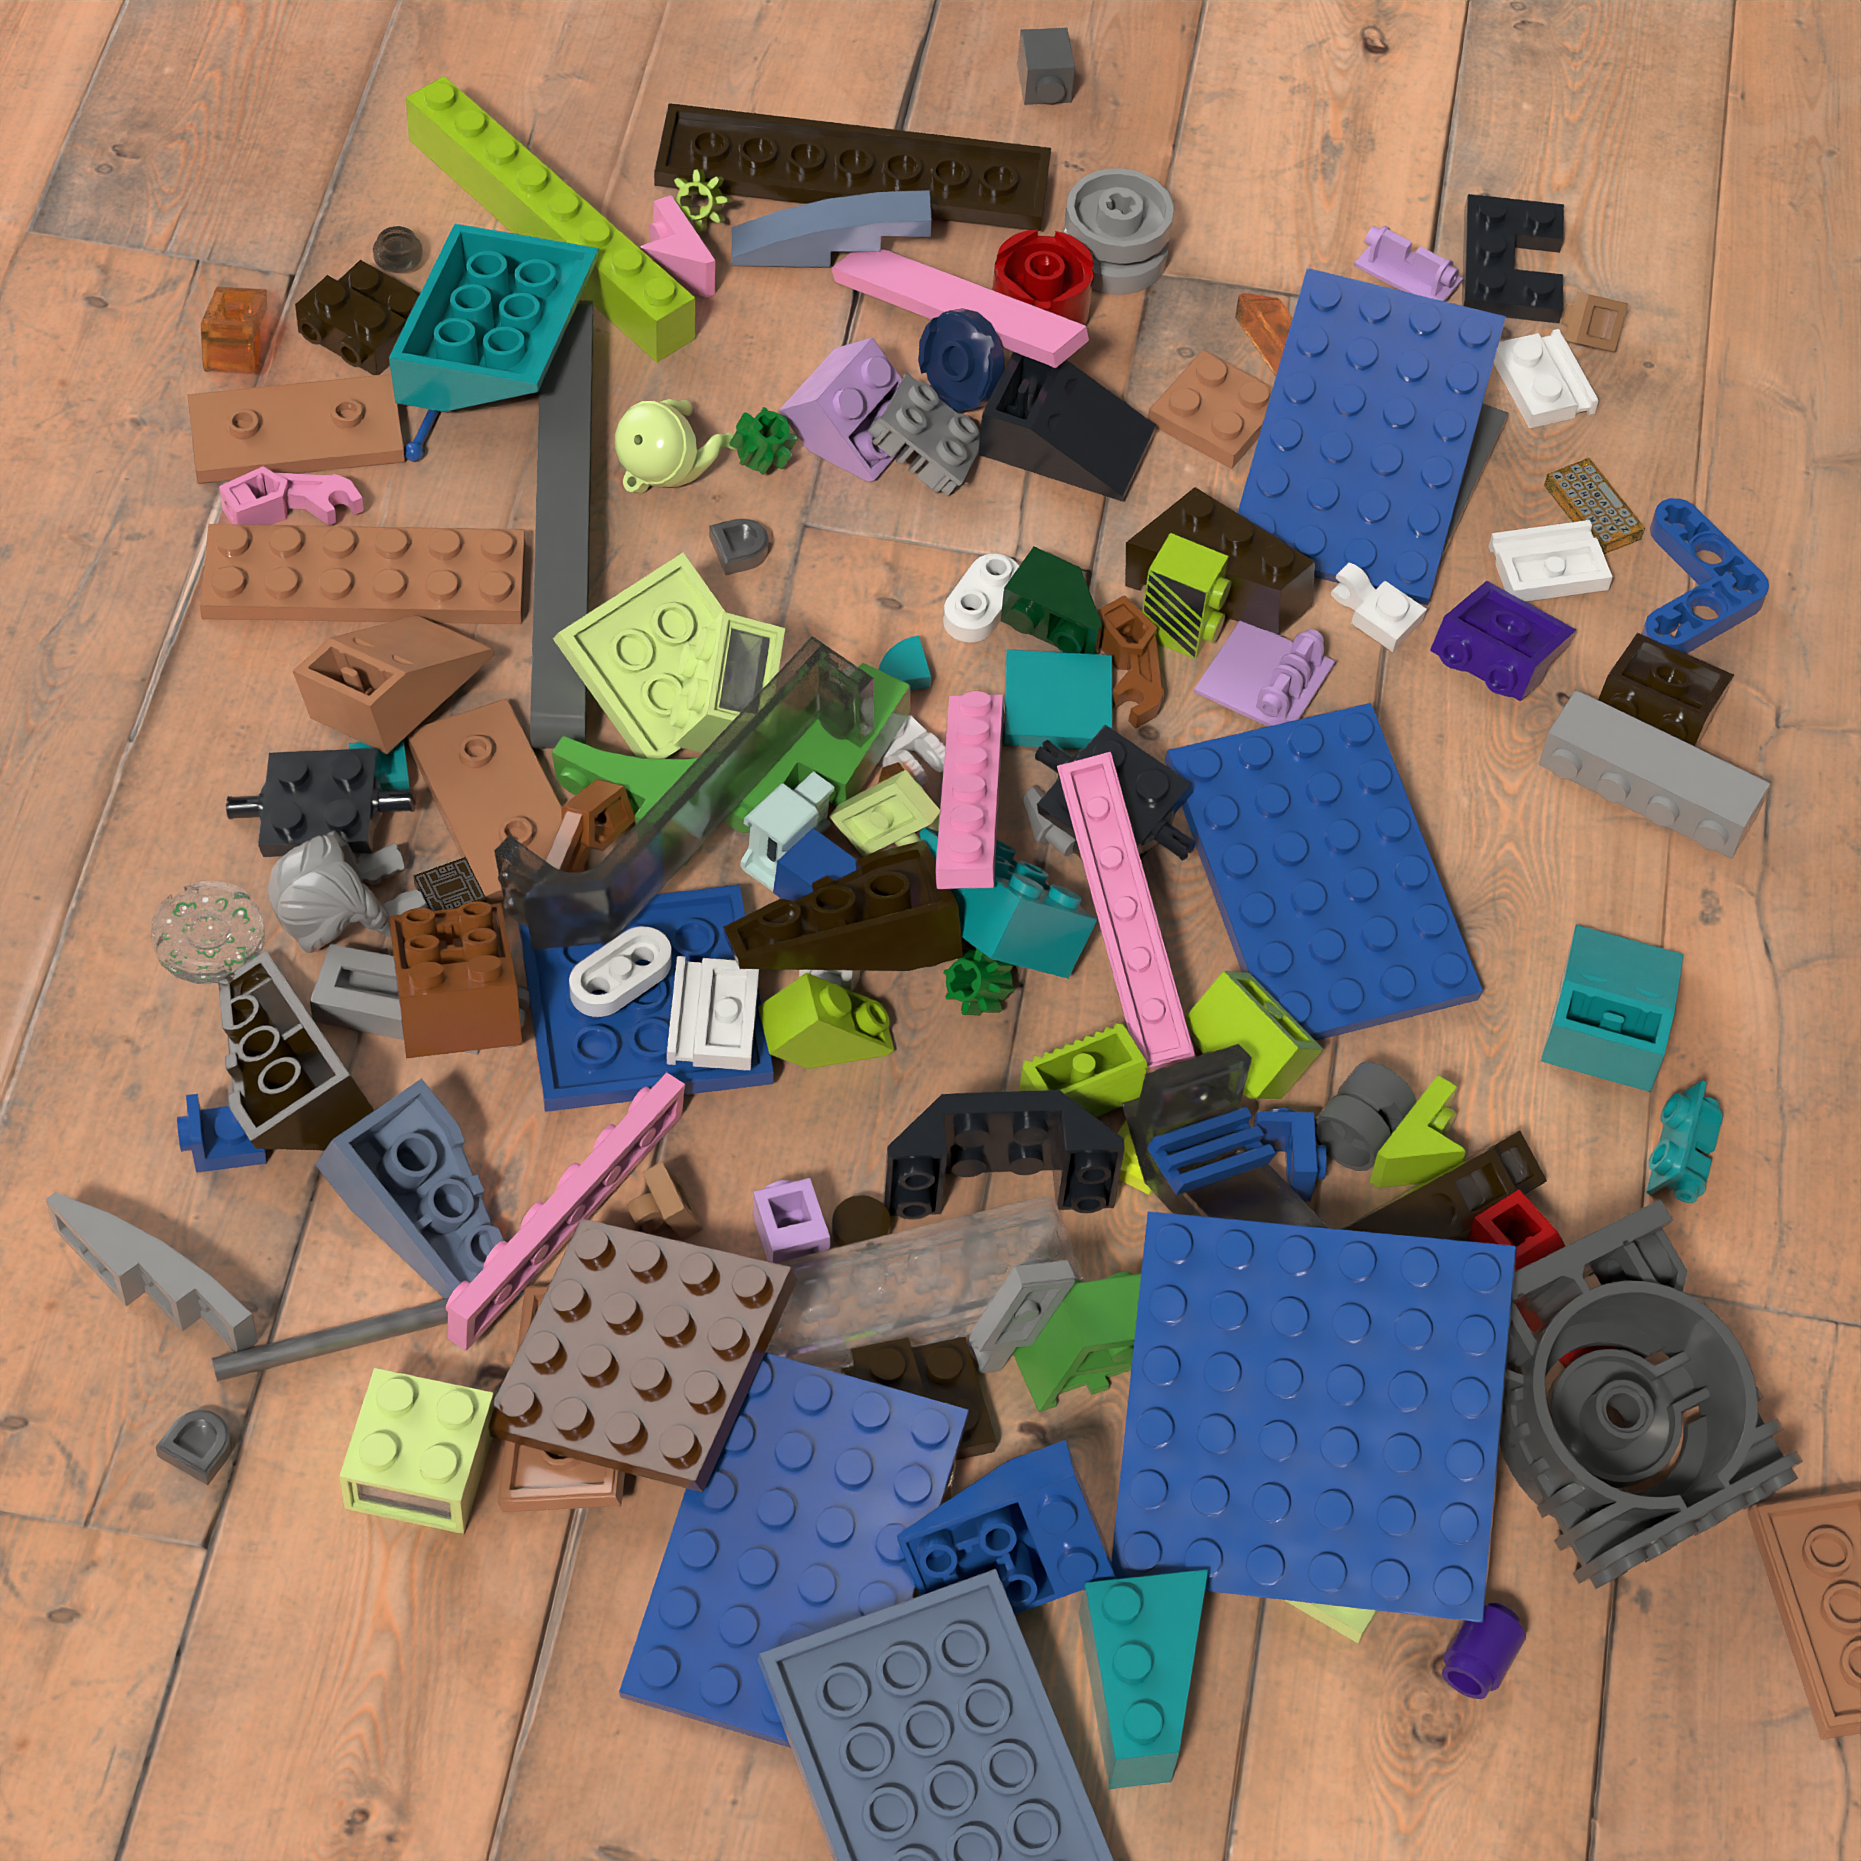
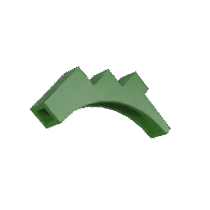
[552,663,911,866]

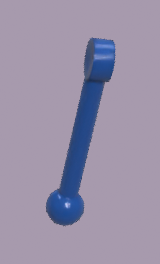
[404,409,439,462]

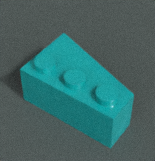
[1079,1570,1208,1789]

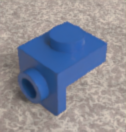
[1253,1108,1326,1202]

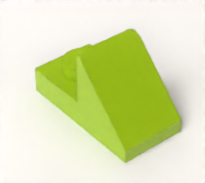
[1369,1075,1466,1188]

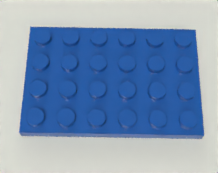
[1238,268,1506,606]
[1164,703,1483,1041]
[619,1352,969,1748]

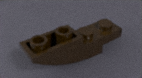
[1339,1130,1547,1240]

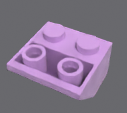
[779,337,906,482]

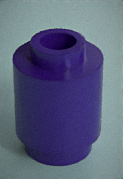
[1442,1603,1526,1699]

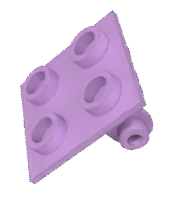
[1194,621,1335,727]

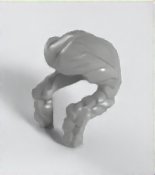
[268,830,428,953]

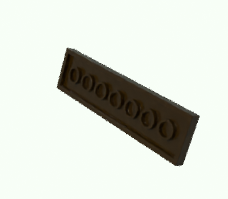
[654,103,1051,231]

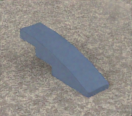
[732,190,931,267]

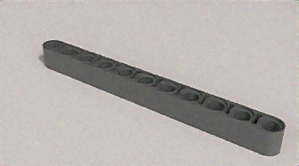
[530,300,593,749]

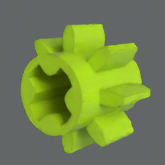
[674,169,732,232]

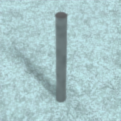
[211,1299,448,1382]

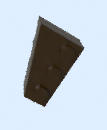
[1125,487,1315,634]

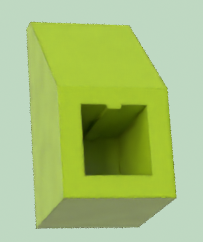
[758,972,895,1069]

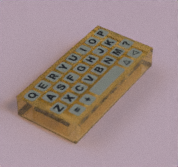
[1544,458,1645,554]

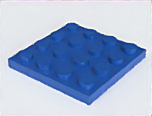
[517,885,774,1112]

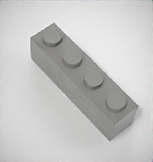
[1538,690,1771,859]

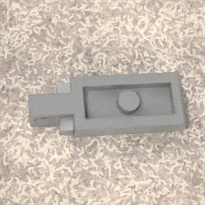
[968,1259,1075,1374]

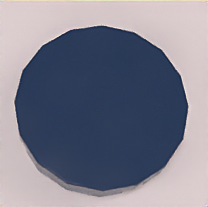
[918,308,1005,412]

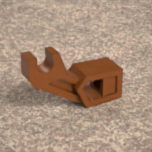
[1097,595,1165,729]
[535,779,635,908]

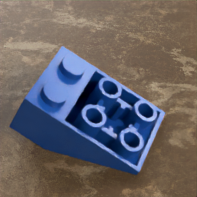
[897,1440,1115,1615]

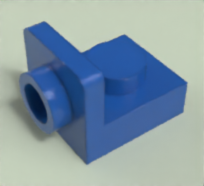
[177,1094,267,1173]

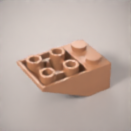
[293,615,495,754]

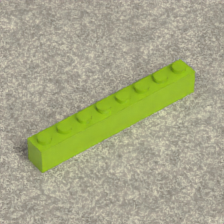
[405,76,695,363]

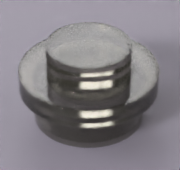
[373,226,423,273]

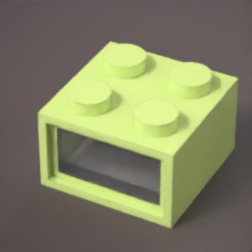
[670,612,785,755]
[339,1368,495,1534]

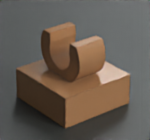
[1561,291,1628,352]
[627,1161,703,1240]

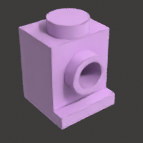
[753,1178,830,1275]

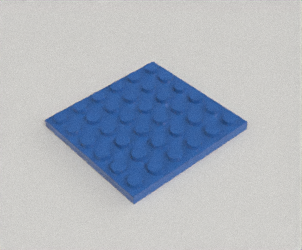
[1111,1212,1517,1623]

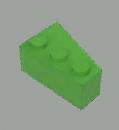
[1013,1271,1141,1412]

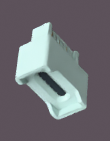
[741,771,835,891]

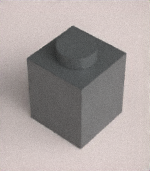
[1017,28,1075,105]

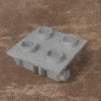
[867,373,980,496]

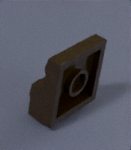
[295,260,420,375]
[1598,633,1734,747]
[841,1337,996,1460]

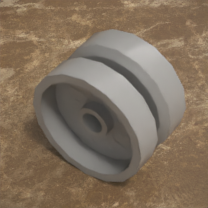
[1064,168,1174,295]

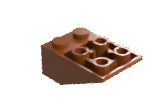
[389,901,522,1059]

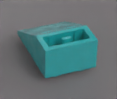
[919,827,1098,979]
[1540,925,1684,1092]

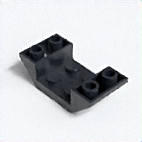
[882,1090,1125,1220]

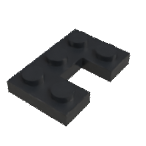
[1462,194,1564,323]

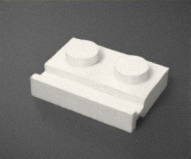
[1494,329,1599,428]
[1488,520,1612,602]
[667,956,759,1070]

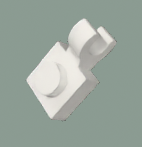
[1331,563,1427,652]

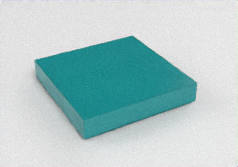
[1004,650,1112,750]

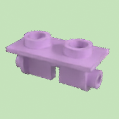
[1354,226,1463,301]

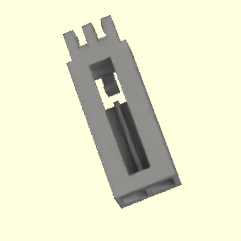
[310,944,530,1055]

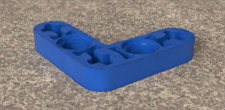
[1642,498,1769,654]

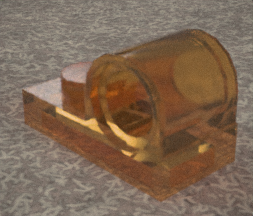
[201,287,267,375]

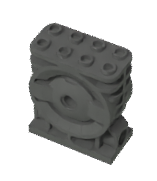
[1500,1199,1803,1589]

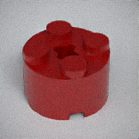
[992,229,1094,325]

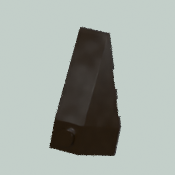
[218,950,375,1151]

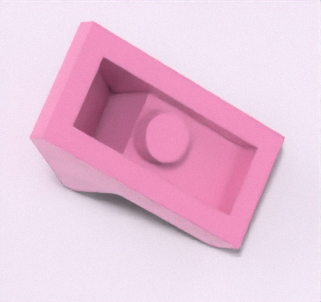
[640,195,715,298]

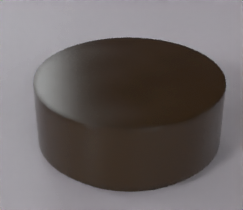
[832,1195,891,1256]

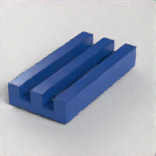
[1147,1107,1276,1195]

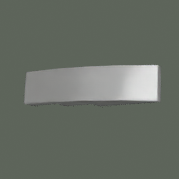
[46,1192,258,1352]

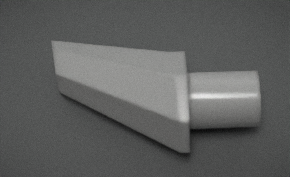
[1023,786,1078,857]

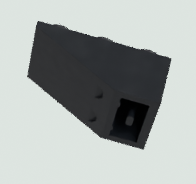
[978,352,1156,501]

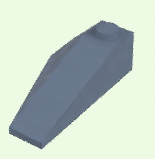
[315,1078,524,1306]

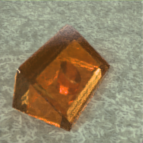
[1235,293,1293,377]

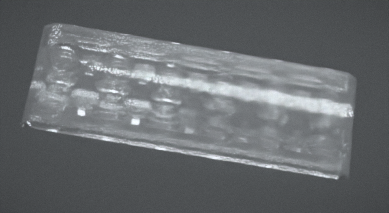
[766,1196,1086,1370]

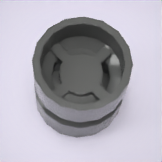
[1314,1062,1417,1171]

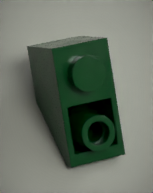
[1001,546,1102,654]

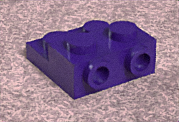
[1430,580,1576,701]

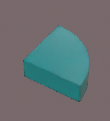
[878,635,931,691]

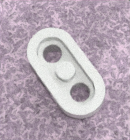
[943,554,1019,643]
[569,926,671,1017]

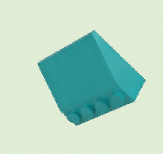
[389,223,599,412]

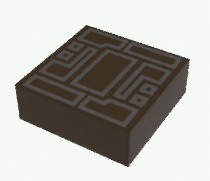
[413,857,487,911]

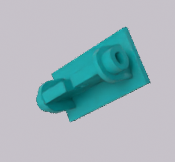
[1646,1080,1724,1203]

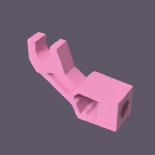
[219,466,364,526]

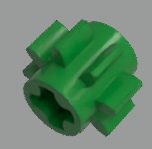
[729,407,798,475]
[943,949,1015,1016]

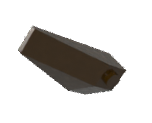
[723,840,963,971]

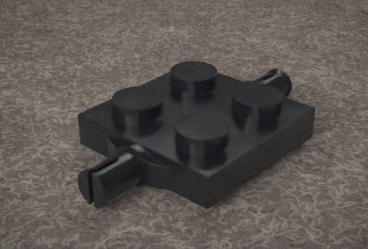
[1035,725,1196,861]
[226,748,416,857]

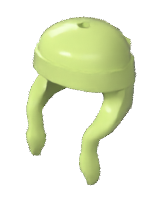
[615,399,738,493]

